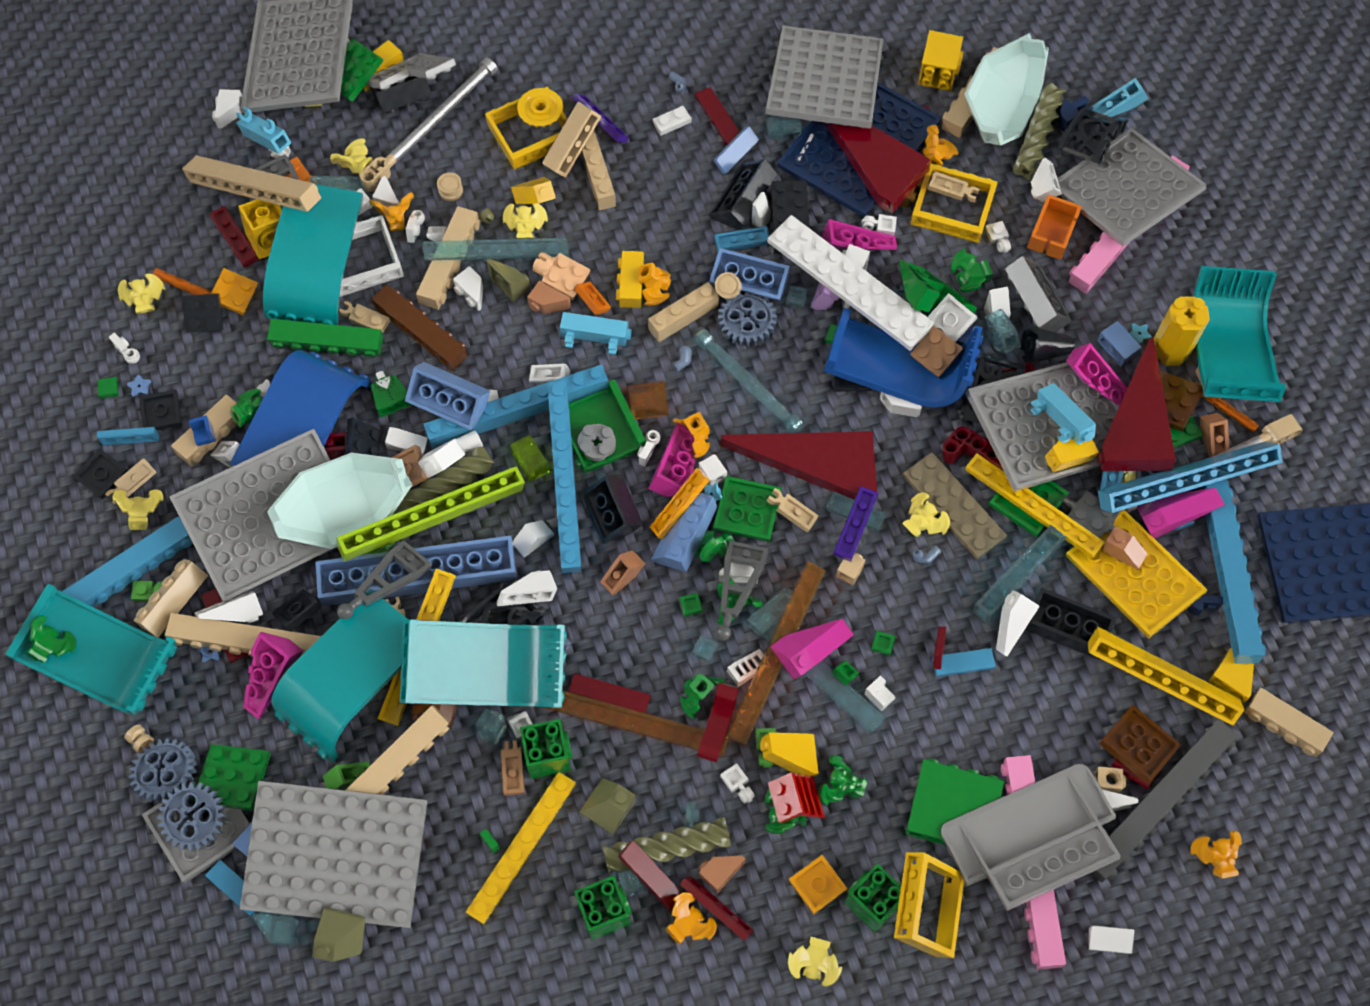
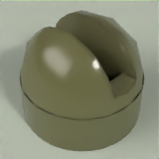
[478,208,494,224]

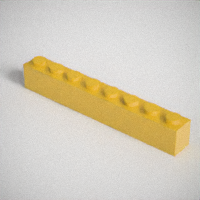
[1087,627,1244,726]

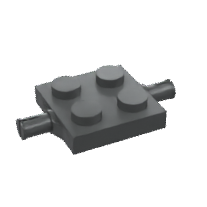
[1062,491,1120,538]

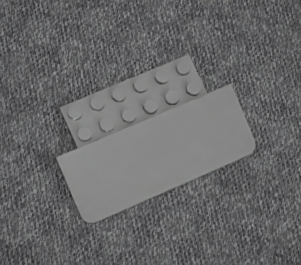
[941,764,1121,911]

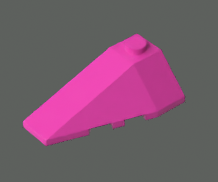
[821,219,897,251]
[1066,343,1127,406]
[648,423,695,497]
[1137,488,1225,539]
[770,619,854,679]
[243,632,304,719]

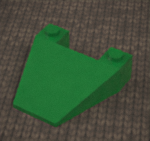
[899,259,977,314]

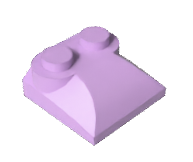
[810,282,839,310]

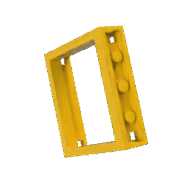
[485,86,567,170]
[910,164,997,243]
[894,852,964,958]

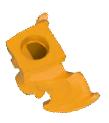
[923,125,958,166]
[369,192,414,231]
[638,262,671,306]
[673,412,710,459]
[1190,830,1242,878]
[666,892,717,944]

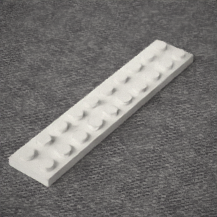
[767,215,934,351]

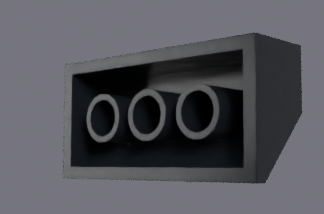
[709,159,777,228]

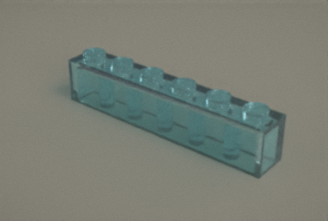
[972,525,1066,624]

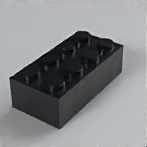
[770,181,810,254]
[1024,587,1117,660]

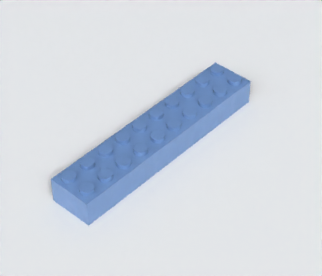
[316,536,517,606]

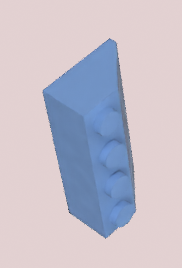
[709,248,790,301]
[405,362,490,430]
[651,493,717,572]

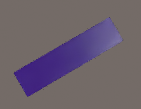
[572,93,629,143]
[833,486,879,562]

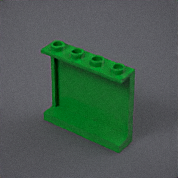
[569,379,646,474]
[905,759,1004,846]

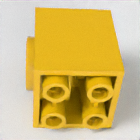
[918,30,964,91]
[238,199,282,259]

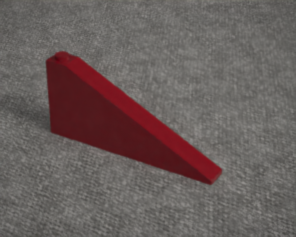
[825,123,931,213]
[1097,337,1176,471]
[721,431,877,501]

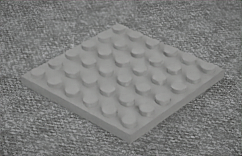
[1057,128,1206,247]

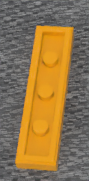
[650,468,710,539]

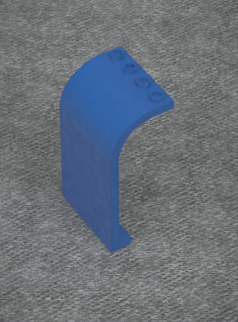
[823,308,983,407]
[230,350,372,466]

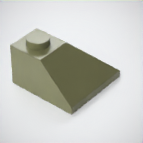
[487,259,530,303]
[579,778,636,835]
[313,907,366,962]

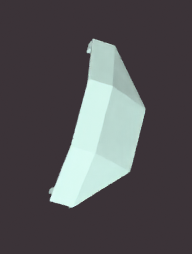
[965,33,1049,145]
[267,453,413,549]

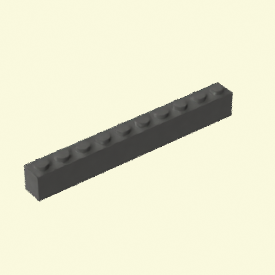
[1091,719,1238,883]

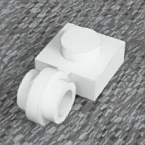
[406,210,425,243]
[861,214,897,236]
[985,221,1011,253]
[109,333,140,363]
[637,430,660,467]
[720,763,755,804]

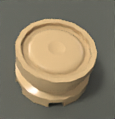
[437,172,463,201]
[715,272,742,299]

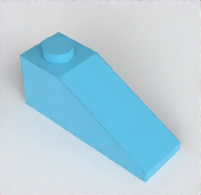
[1091,78,1148,117]

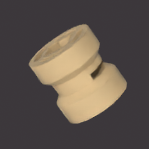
[124,724,154,753]

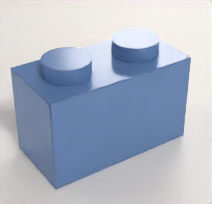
[1097,321,1142,367]

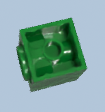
[520,719,573,779]
[845,863,901,933]
[574,876,632,940]

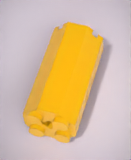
[1154,297,1210,366]

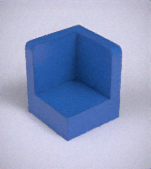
[188,415,216,446]

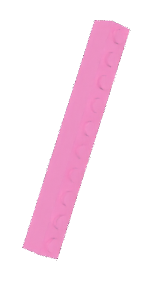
[1068,155,1190,294]
[1001,755,1066,970]

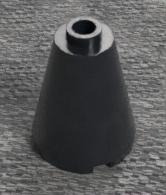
[1020,326,1075,363]

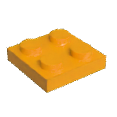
[211,268,258,315]
[789,855,848,915]

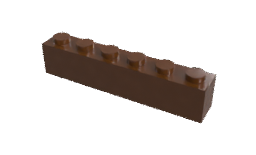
[371,285,467,371]

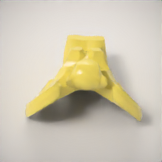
[330,138,372,176]
[503,204,548,240]
[118,274,165,315]
[112,490,164,530]
[902,492,950,537]
[788,937,842,986]

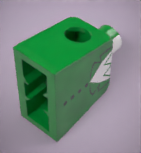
[371,371,412,418]

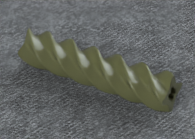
[1013,83,1067,181]
[393,446,495,515]
[603,817,731,875]

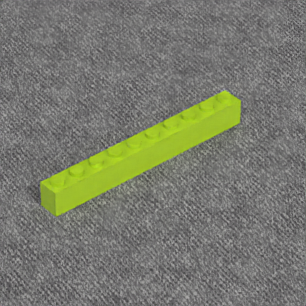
[336,466,525,562]

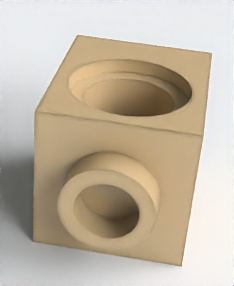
[836,553,865,586]
[1094,767,1126,794]

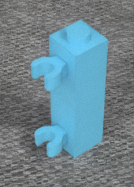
[236,107,291,154]
[560,312,631,355]
[1031,383,1096,445]

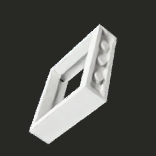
[340,215,404,297]

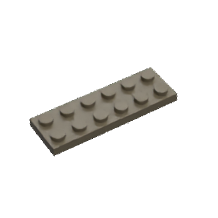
[902,453,1007,560]

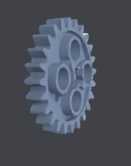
[718,292,777,347]
[129,738,197,803]
[157,782,227,851]

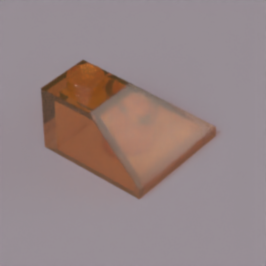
[627,381,669,419]

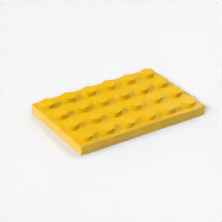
[1066,510,1207,639]

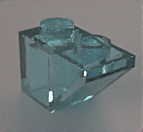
[985,309,1021,354]
[252,912,299,947]

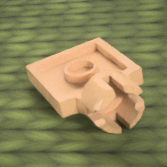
[533,252,591,301]

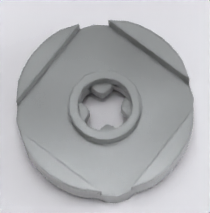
[578,424,616,461]

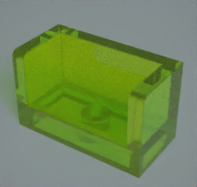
[510,435,549,482]

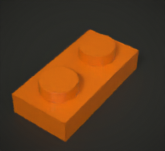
[575,281,611,315]

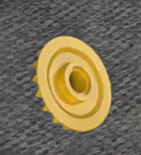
[517,88,563,128]

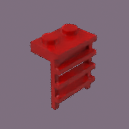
[768,773,825,823]

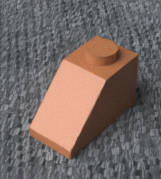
[527,281,571,314]
[1200,413,1229,457]
[1103,526,1148,570]
[600,550,645,595]
[699,856,746,894]

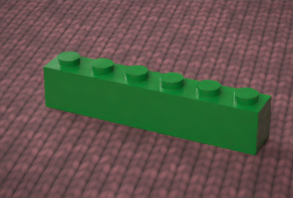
[267,319,384,358]

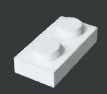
[653,106,691,135]

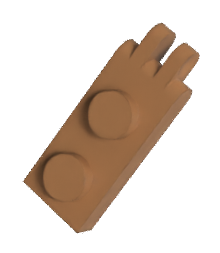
[501,740,525,796]

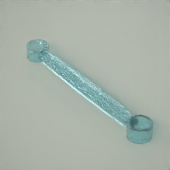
[694,329,804,433]

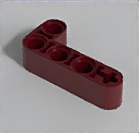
[942,426,1004,472]
[697,682,739,763]

